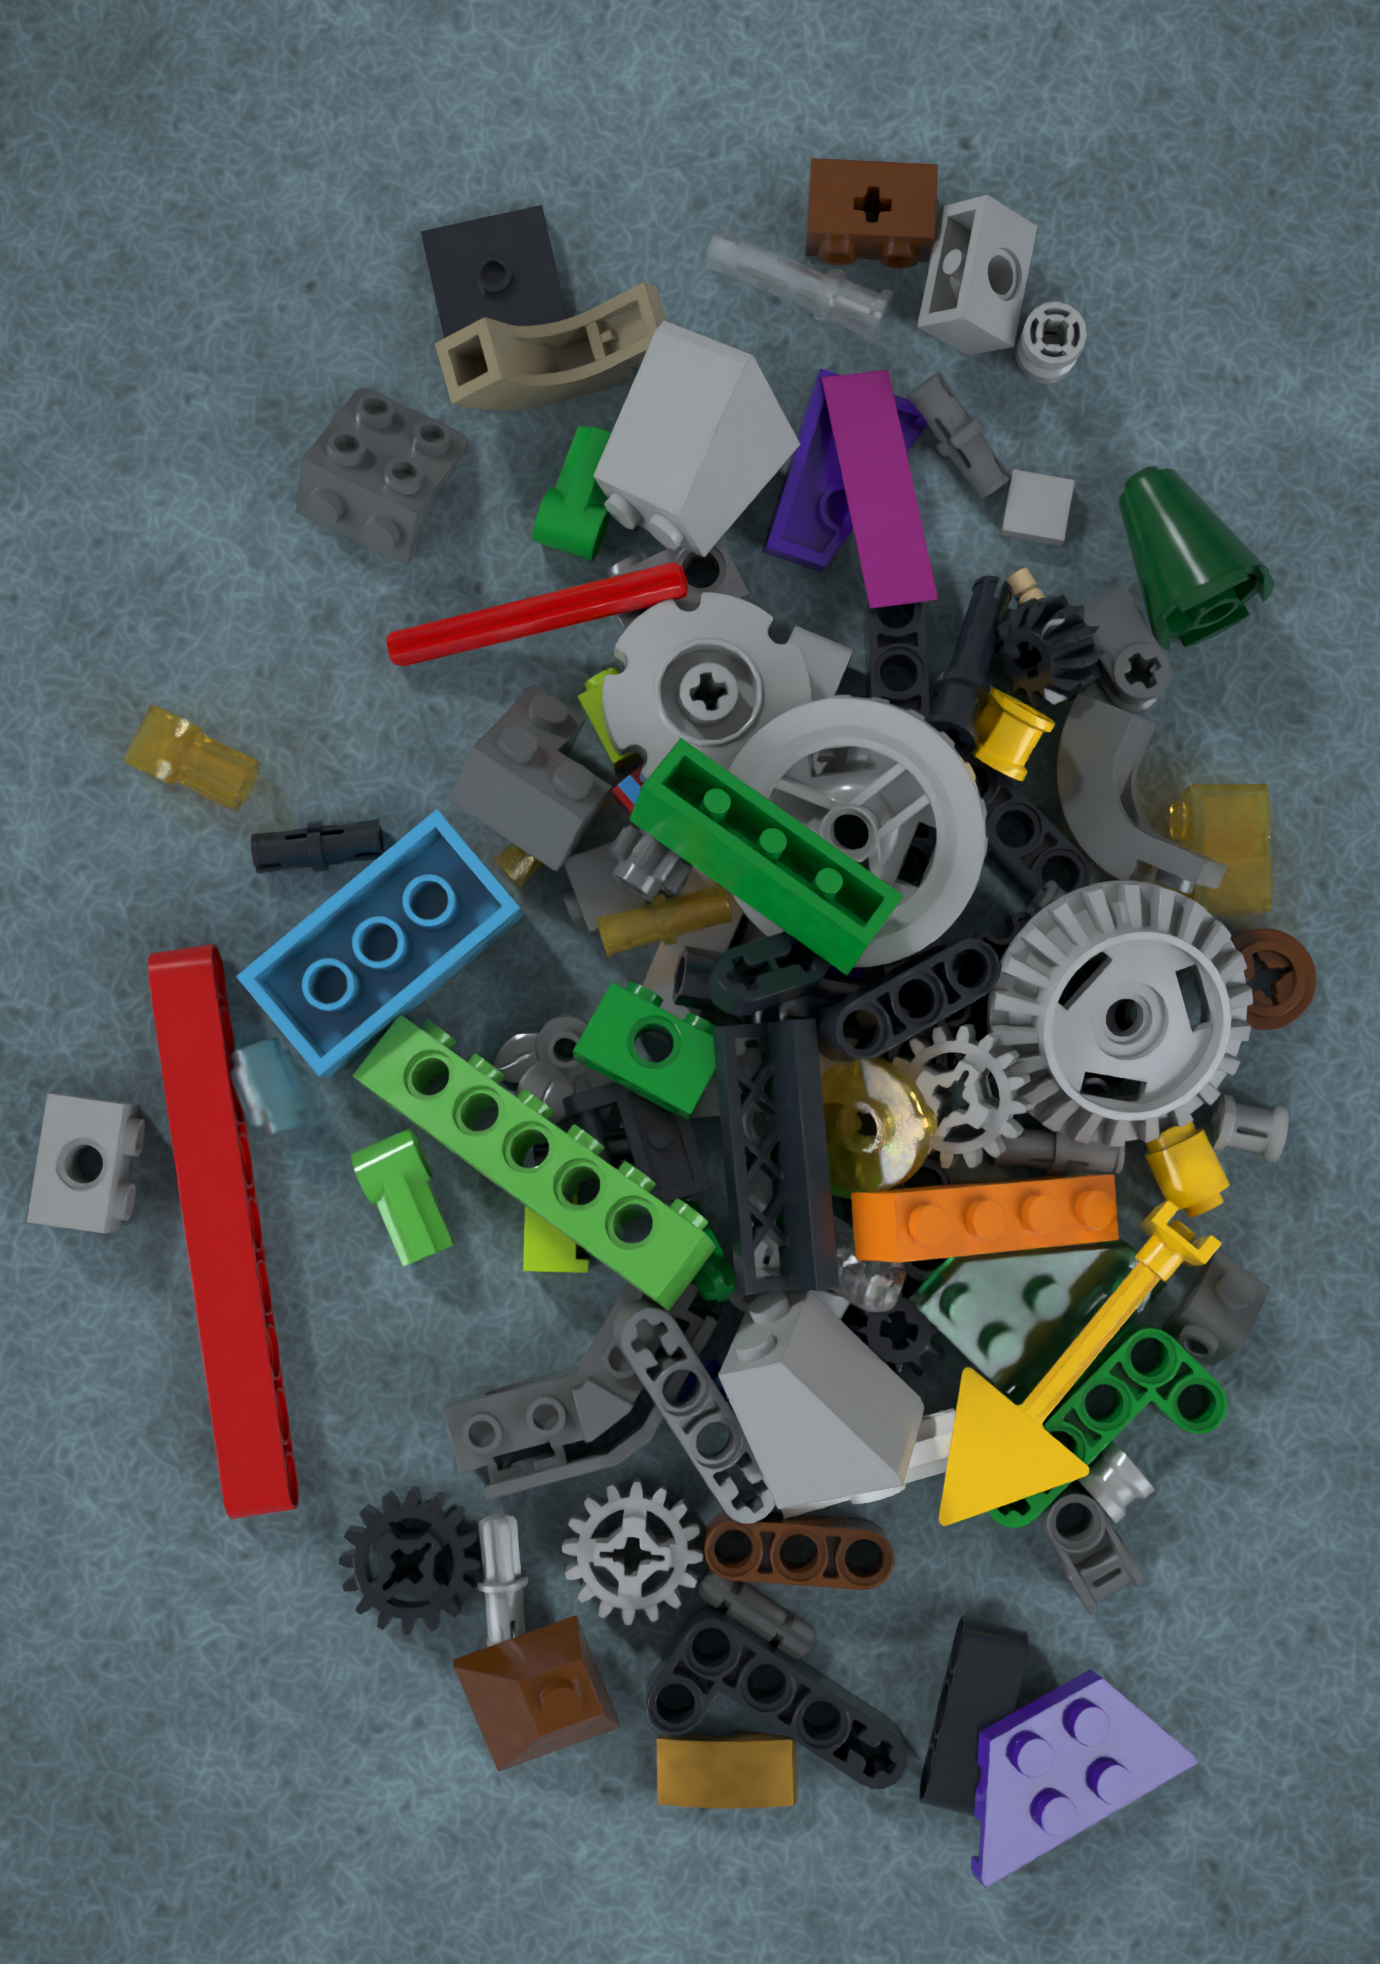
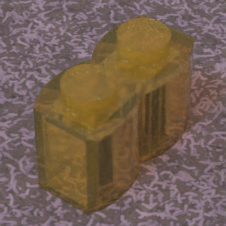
[1170,784,1272,917]

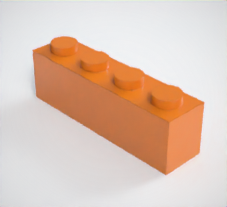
[851,1174,1119,1263]

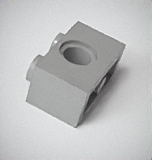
[917,195,1037,355]
[27,1093,146,1233]

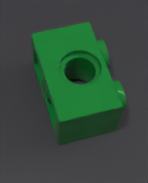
[573,981,716,1122]

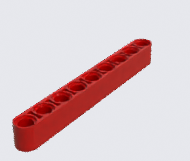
[148,943,299,1519]

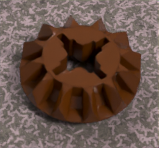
[1232,928,1316,1030]

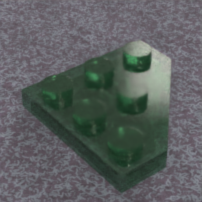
[909,1237,1167,1405]

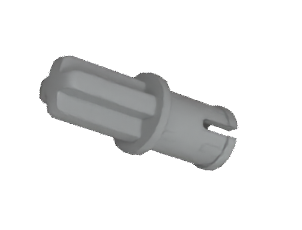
[477,1514,529,1647]

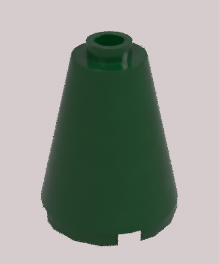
[1118,466,1275,649]

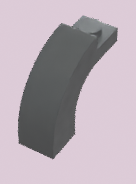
[1057,693,1228,894]

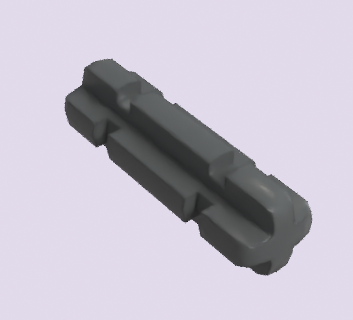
[697,1567,816,1660]

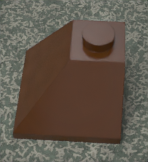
[453,1615,620,1772]

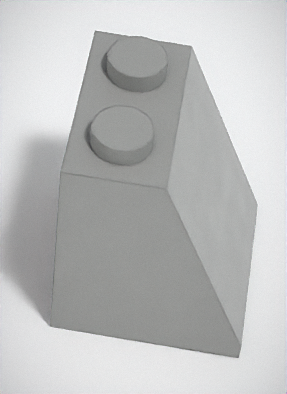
[593,320,800,557]
[718,1290,925,1509]

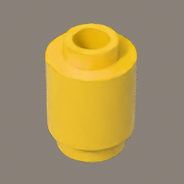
[1144,1121,1230,1217]

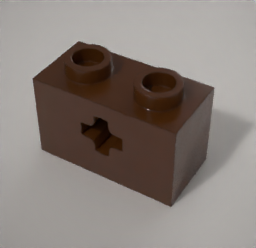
[805,158,938,269]

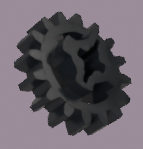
[339,1486,482,1635]

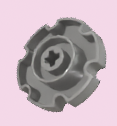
[602,592,811,783]

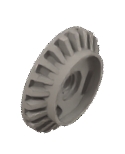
[728,695,988,967]
[987,880,1253,1147]

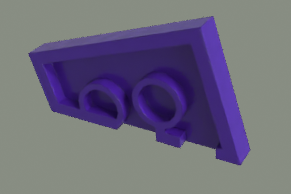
[762,368,928,572]

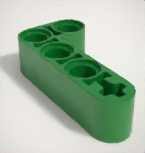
[987,1322,1228,1528]

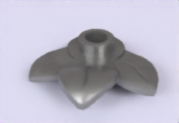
[493,1014,614,1125]

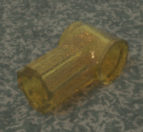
[122,704,261,811]

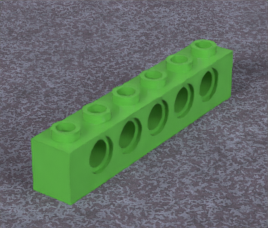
[352,1014,716,1312]

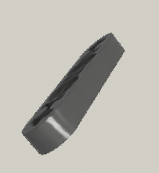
[613,1300,775,1524]

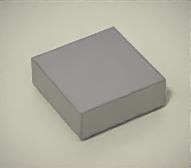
[999,469,1075,547]

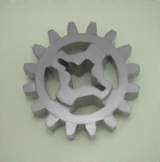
[885,1024,1032,1169]
[562,1477,703,1625]

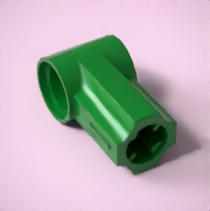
[532,426,611,562]

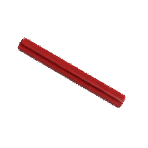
[386,562,688,666]

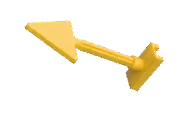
[938,1200,1222,1526]

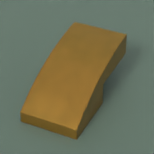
[656,1731,798,1809]

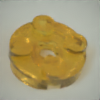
[821,1057,938,1192]

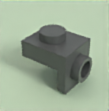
[1161,1250,1271,1366]

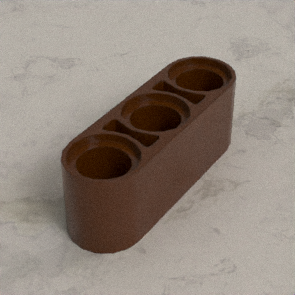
[704,1511,894,1590]

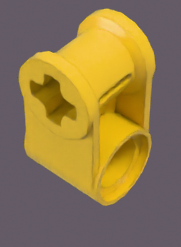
[972,686,1055,781]

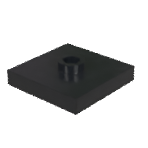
[420,205,568,338]

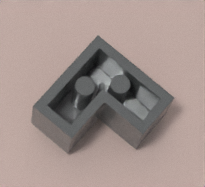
[448,685,612,872]

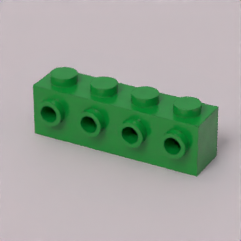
[630,738,903,975]

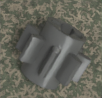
[607,825,692,902]

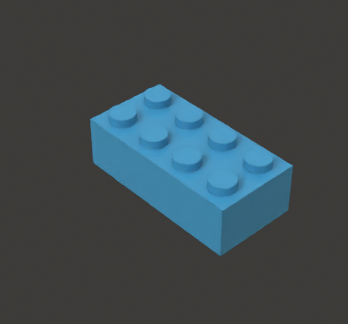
[236,809,526,1078]

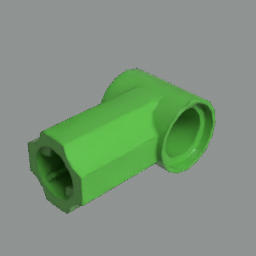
[351,1128,455,1267]

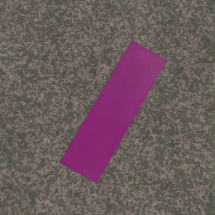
[821,370,938,609]

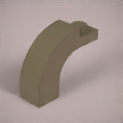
[435,282,666,411]

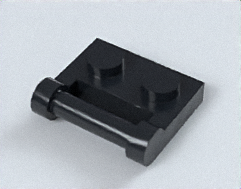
[562,1082,711,1204]

